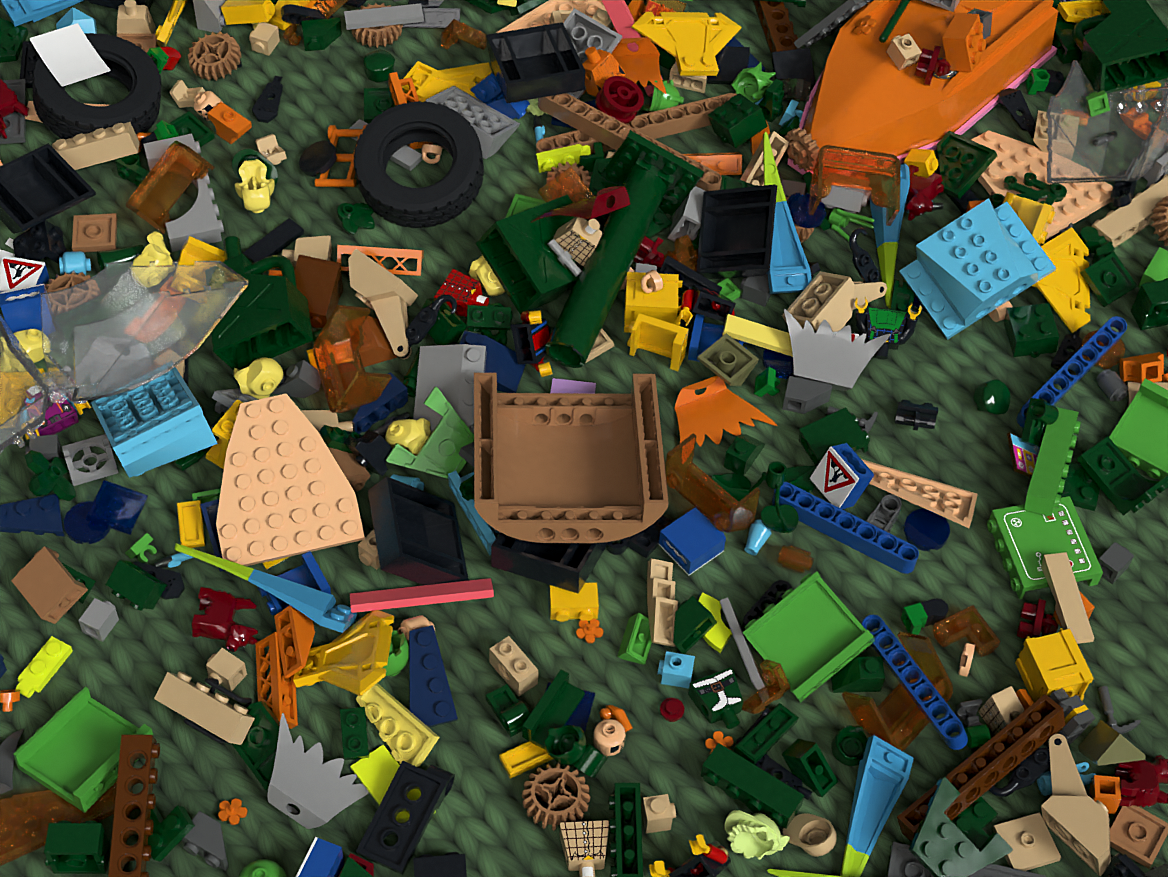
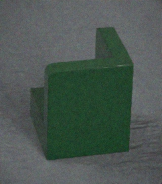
[578,142,604,172]

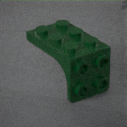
[1077,437,1168,516]

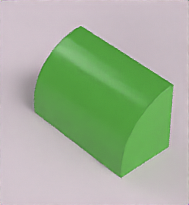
[1138,247,1168,288]

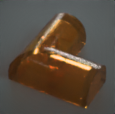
[933,605,1001,657]

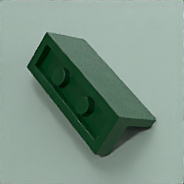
[522,669,585,750]

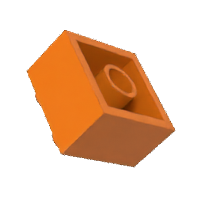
[942,13,986,72]

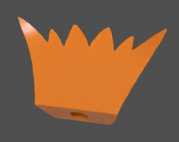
[581,37,666,96]
[674,376,778,463]

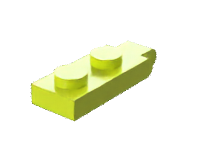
[536,144,591,173]
[15,636,73,698]

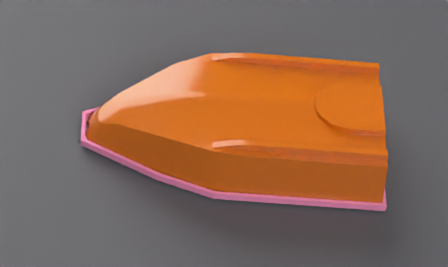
[787,0,1058,185]

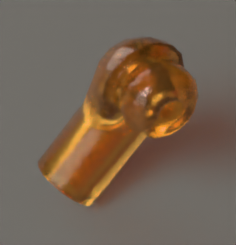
[283,23,301,46]

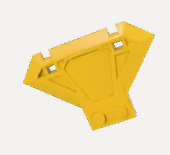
[155,0,188,47]
[631,12,742,76]
[402,61,492,102]
[1032,227,1091,333]
[293,610,394,696]

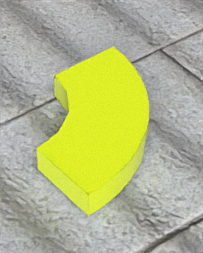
[699,592,732,653]

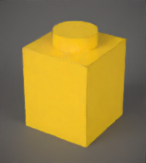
[904,149,938,178]

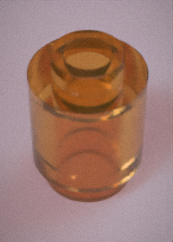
[778,545,814,574]

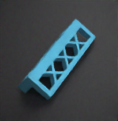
[448,471,500,555]

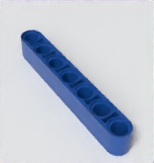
[1016,316,1127,428]
[772,482,919,574]
[862,615,968,750]

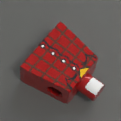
[434,269,489,317]

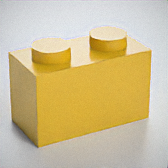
[549,583,599,622]

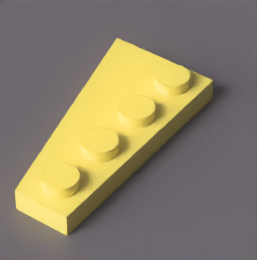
[356,683,440,768]

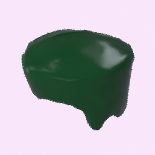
[363,49,395,82]
[973,379,1010,415]
[544,725,586,765]
[831,725,868,766]

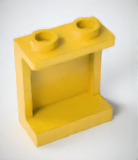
[171,236,225,302]
[627,313,689,371]
[206,400,243,469]

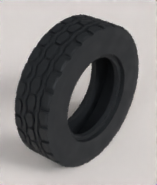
[33,33,161,140]
[354,101,484,228]

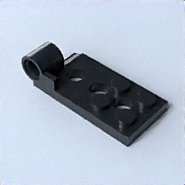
[356,761,455,875]

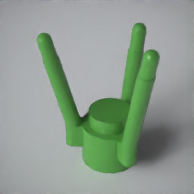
[828,208,874,242]

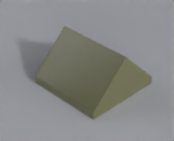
[697,333,759,386]
[1079,720,1146,766]

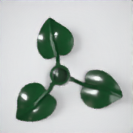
[711,461,816,533]

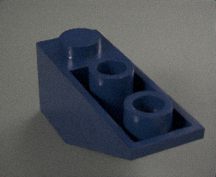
[352,372,408,434]

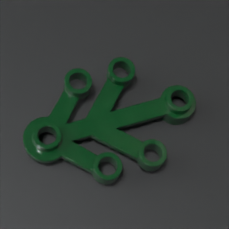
[990,173,1067,209]

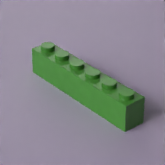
[1024,407,1081,517]

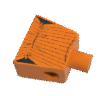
[582,46,626,97]

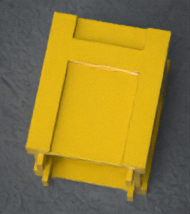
[624,272,683,333]
[1015,628,1094,703]

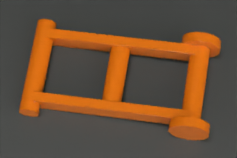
[315,125,367,187]

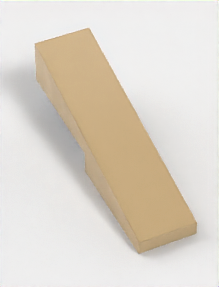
[1041,552,1094,644]

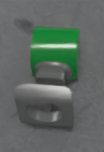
[955,699,991,748]

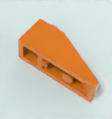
[274,605,315,678]

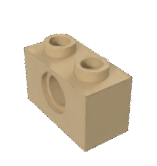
[489,636,538,697]

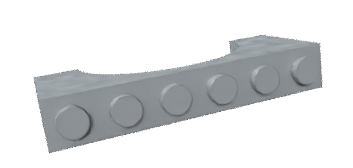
[143,134,224,252]

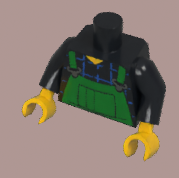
[854,297,922,359]

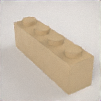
[52,122,140,170]
[740,131,789,186]
[154,671,255,745]

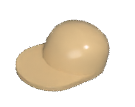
[783,813,837,857]

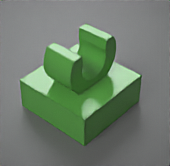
[1085,90,1110,117]
[125,533,157,563]

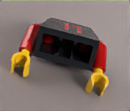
[676,284,736,339]
[511,310,553,377]
[649,834,731,877]

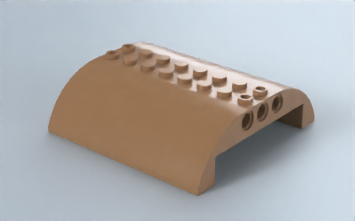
[474,373,668,543]

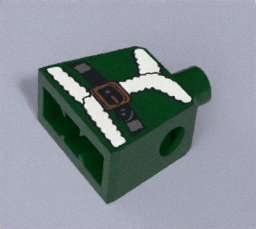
[688,667,743,729]

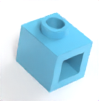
[658,651,695,689]

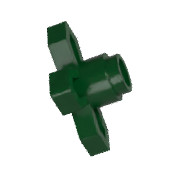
[25,450,76,501]

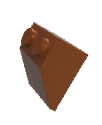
[344,314,398,369]

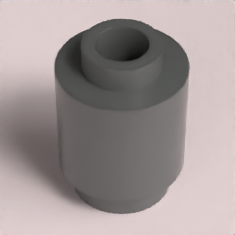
[1096,369,1128,401]

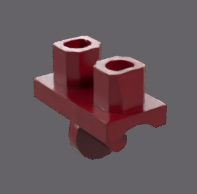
[915,45,951,86]
[634,236,665,269]
[1016,599,1058,639]

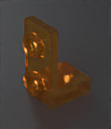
[441,19,486,50]
[742,659,791,714]

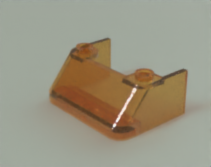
[126,141,215,234]
[809,145,901,226]
[313,305,392,413]
[665,433,760,533]
[842,632,953,751]

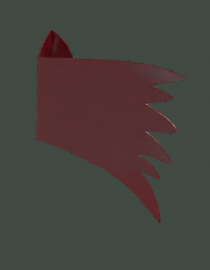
[531,186,630,222]

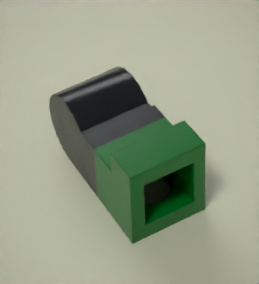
[1025,68,1066,95]
[140,120,179,153]
[901,598,949,637]

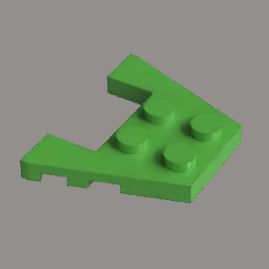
[385,386,474,479]

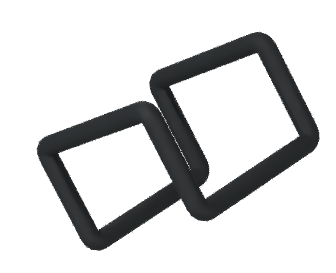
[183,678,252,743]

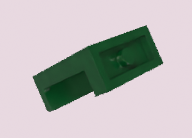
[799,407,870,468]

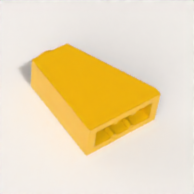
[221,0,275,25]

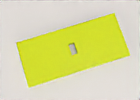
[350,745,436,823]

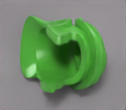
[641,79,684,112]

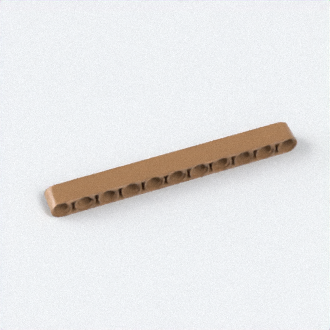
[536,93,737,161]
[538,93,722,191]

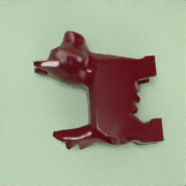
[0,79,29,139]
[906,165,944,221]
[192,587,258,652]
[1114,755,1168,808]

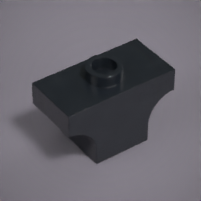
[344,430,393,476]

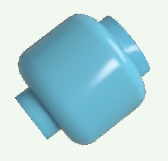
[59,251,91,276]

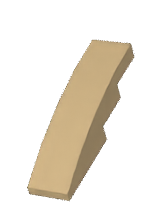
[647,558,678,647]

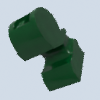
[1079,226,1115,265]

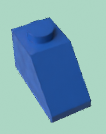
[485,91,530,119]

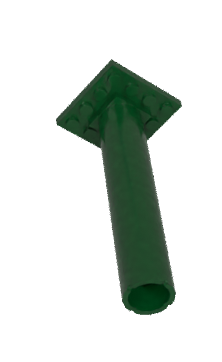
[545,130,704,368]

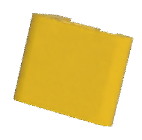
[1002,192,1056,245]

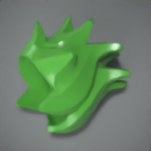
[731,62,776,103]

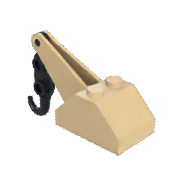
[782,228,887,332]
[348,249,457,359]
[989,734,1111,876]

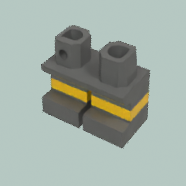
[1049,688,1095,745]

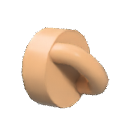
[421,144,442,164]
[641,269,663,293]

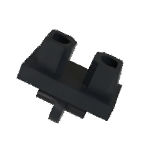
[895,400,938,431]

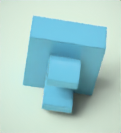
[779,99,803,126]

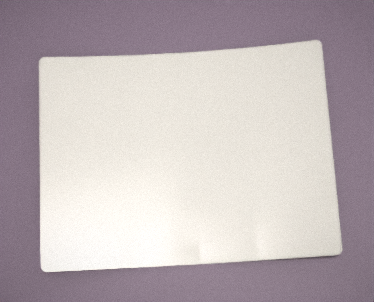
[30,23,111,86]

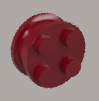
[595,76,644,124]

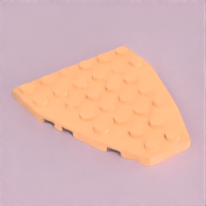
[971,130,1113,240]
[216,394,365,566]

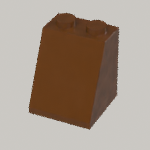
[295,254,343,328]

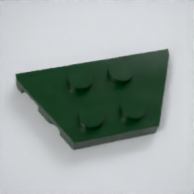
[231,701,280,790]

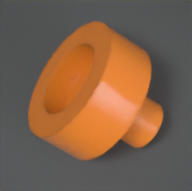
[0,689,20,712]

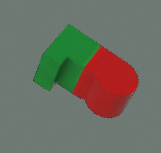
[147,47,181,74]

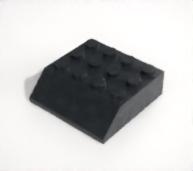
[486,22,585,103]
[0,143,96,234]
[696,184,777,279]
[368,476,469,585]
[491,532,607,594]

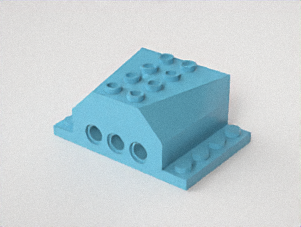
[899,198,1056,340]
[91,362,218,478]

